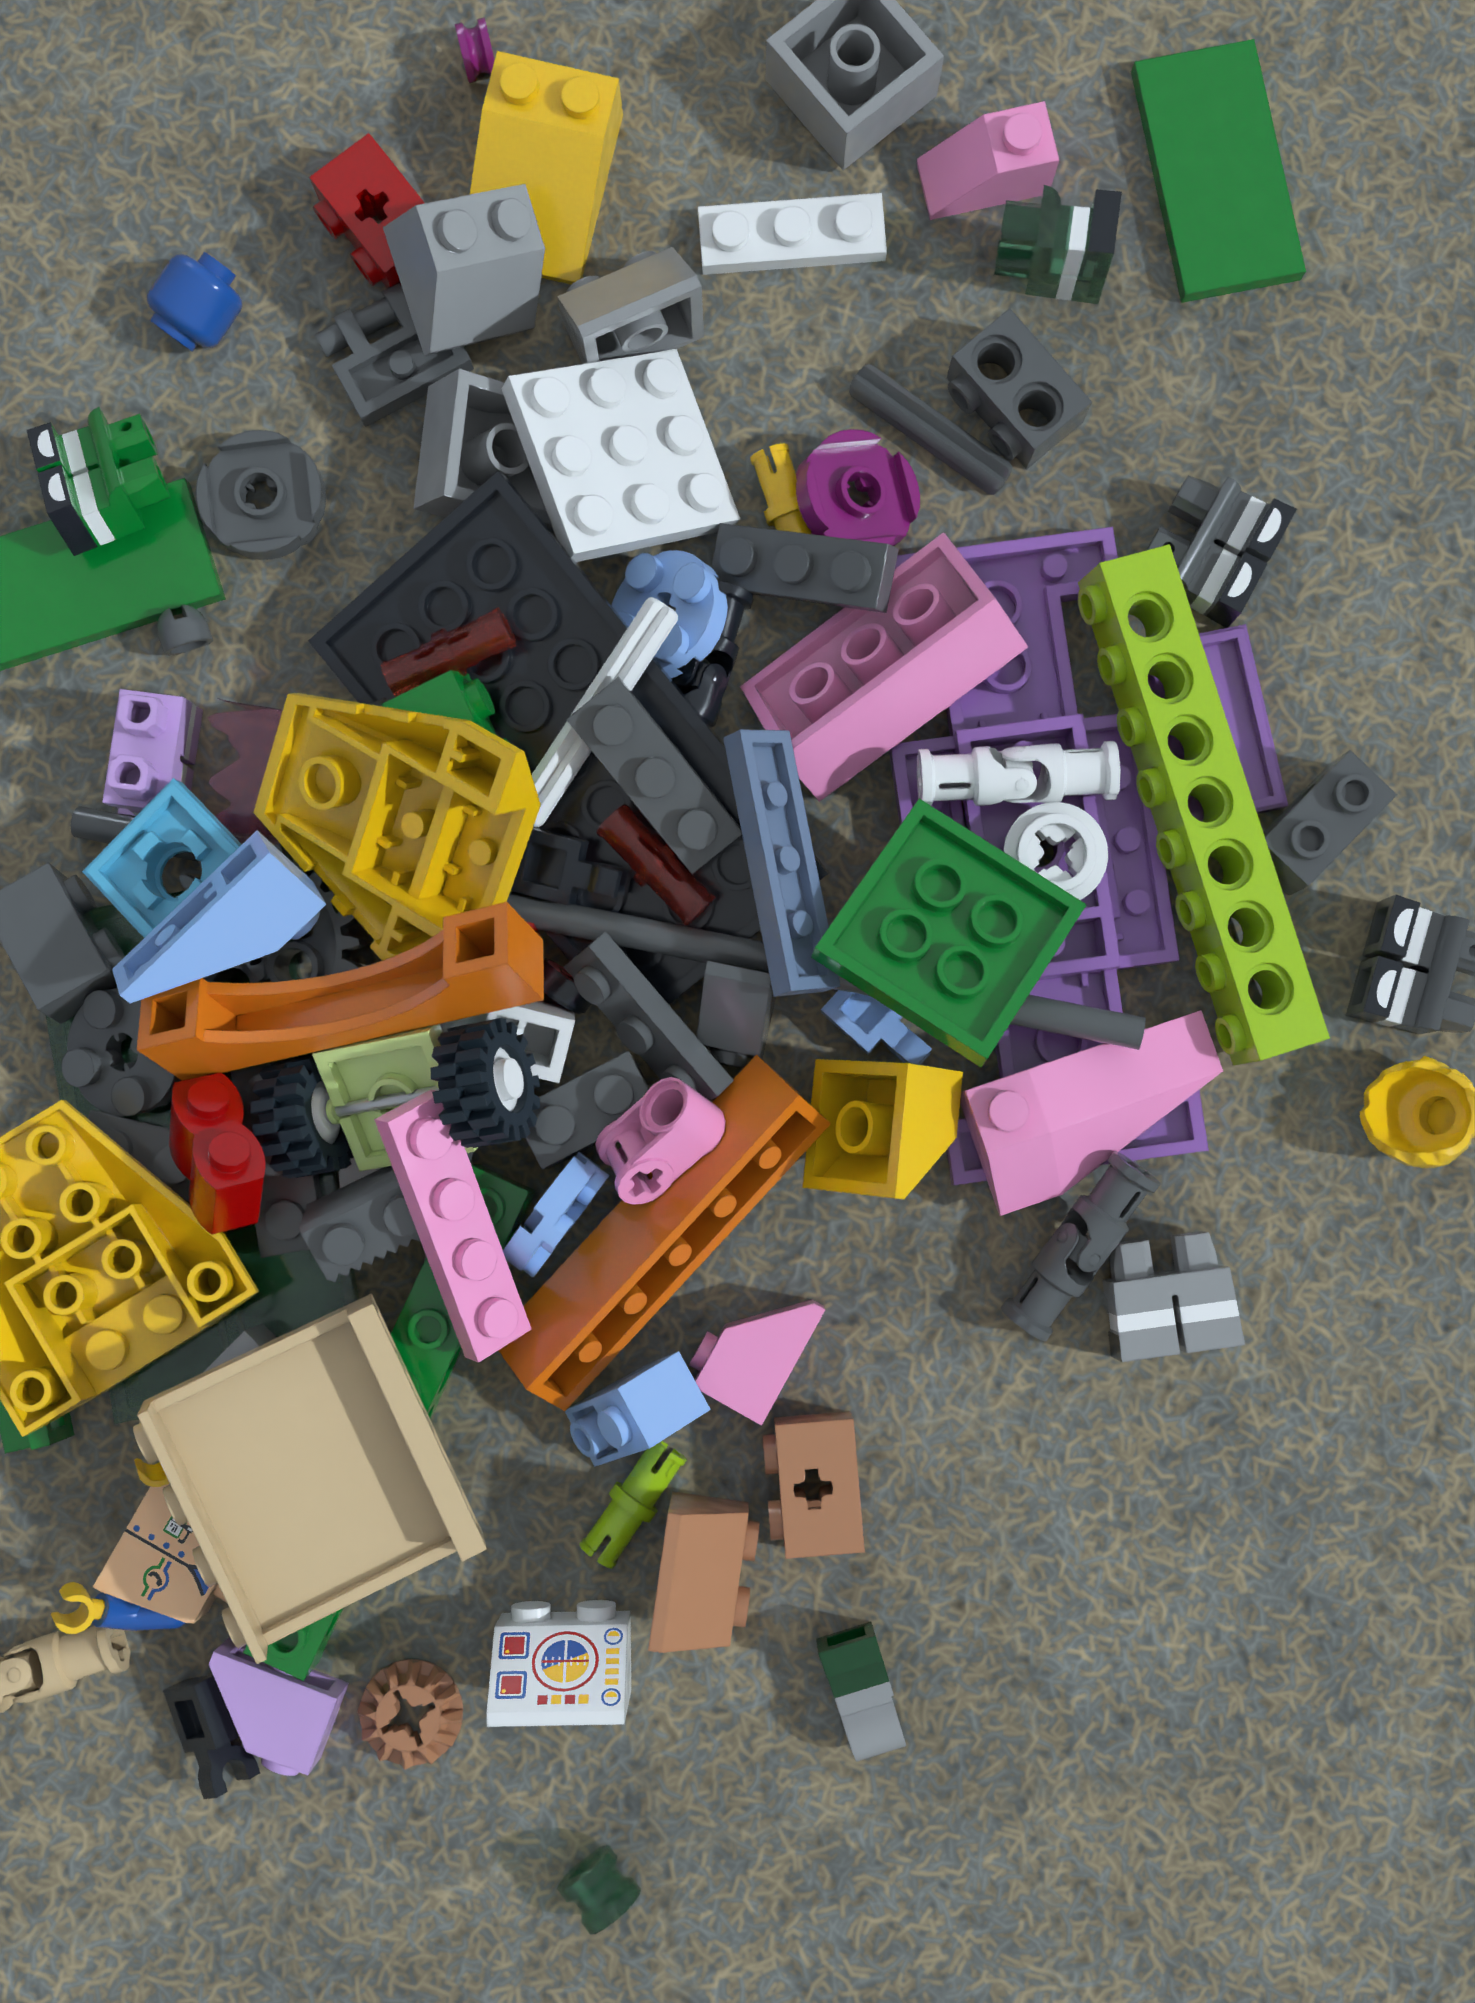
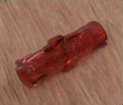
[381,607,517,697]
[596,804,716,927]

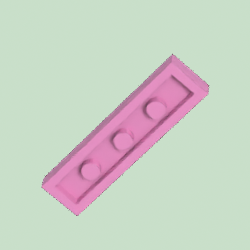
[374,1090,531,1363]

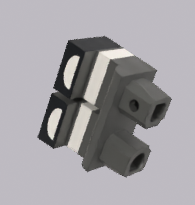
[1147,475,1297,628]
[1345,895,1475,1035]

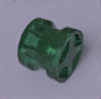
[557,1844,641,1935]

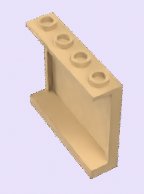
[133,1293,487,1664]

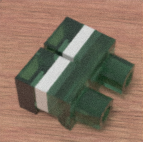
[994,185,1122,304]

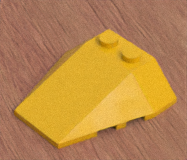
[253,693,541,961]

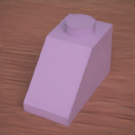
[209,1637,349,1776]

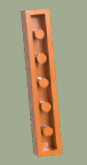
[498,1054,831,1411]

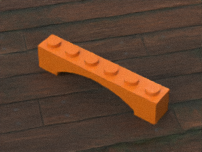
[137,902,544,1081]

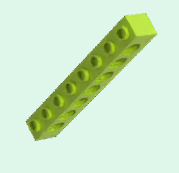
[1078,544,1330,1066]

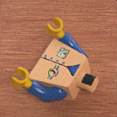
[51,1458,227,1634]

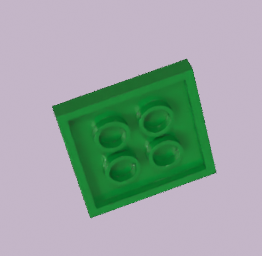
[811,799,1087,1067]

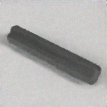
[849,364,1012,495]

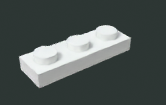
[698,193,887,275]

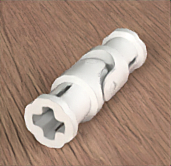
[917,741,1121,806]

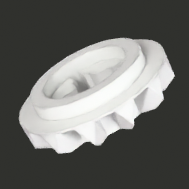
[1004,802,1108,900]

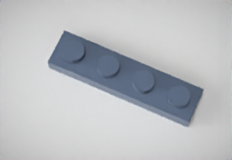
[723,729,840,997]

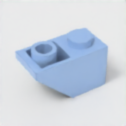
[565,1351,711,1467]

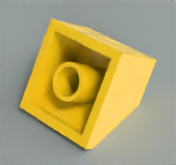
[802,1059,963,1199]

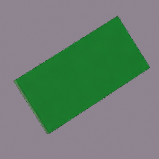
[1131,39,1306,303]
[0,478,226,671]

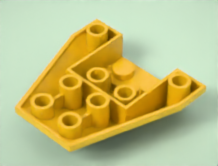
[0,1100,259,1437]

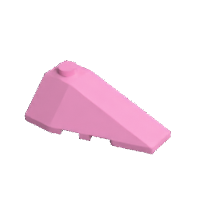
[960,1010,1223,1216]

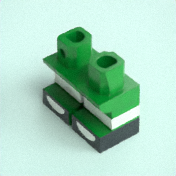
[27,407,171,556]

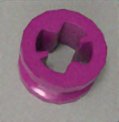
[455,17,495,84]

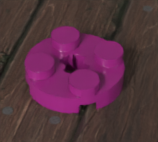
[796,429,920,546]

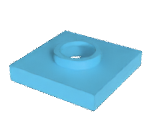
[82,778,242,938]

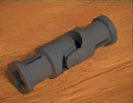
[1001,1151,1161,1341]

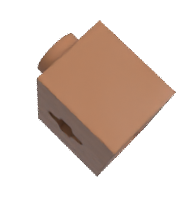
[762,1411,865,1559]

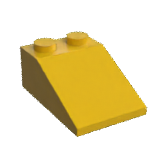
[469,51,623,285]

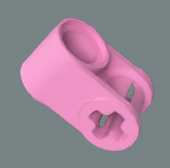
[595,1077,726,1205]

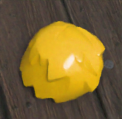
[1359,1056,1475,1168]

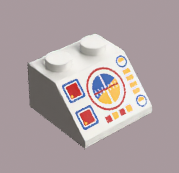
[487,1600,632,1727]

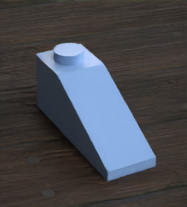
[112,830,326,1003]

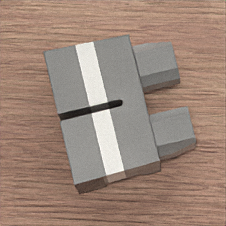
[1102,1231,1245,1362]

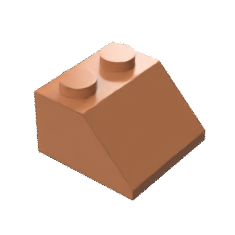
[648,1491,760,1653]

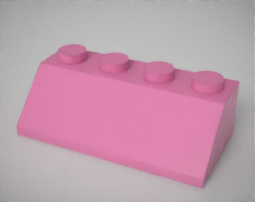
[740,532,1028,802]

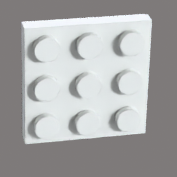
[501,349,740,562]

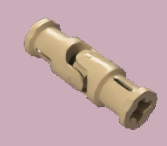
[0,1626,130,1713]

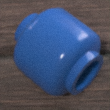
[147,252,242,352]

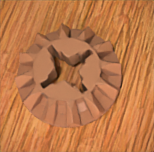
[357,1659,463,1770]

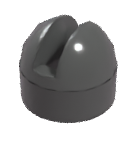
[157,604,213,656]

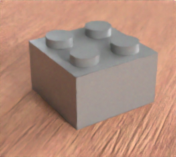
[765,0,944,170]

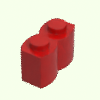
[169,1072,266,1235]

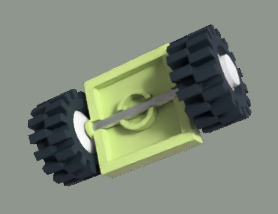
[250,1018,540,1178]

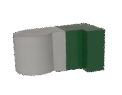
[816,1622,907,1762]

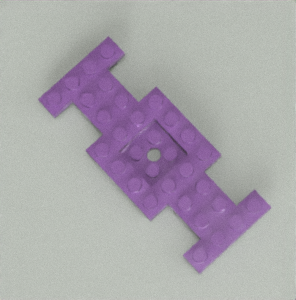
[889,527,1209,1185]

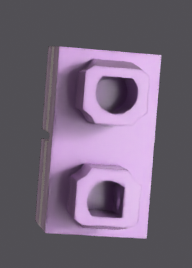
[102,689,203,817]

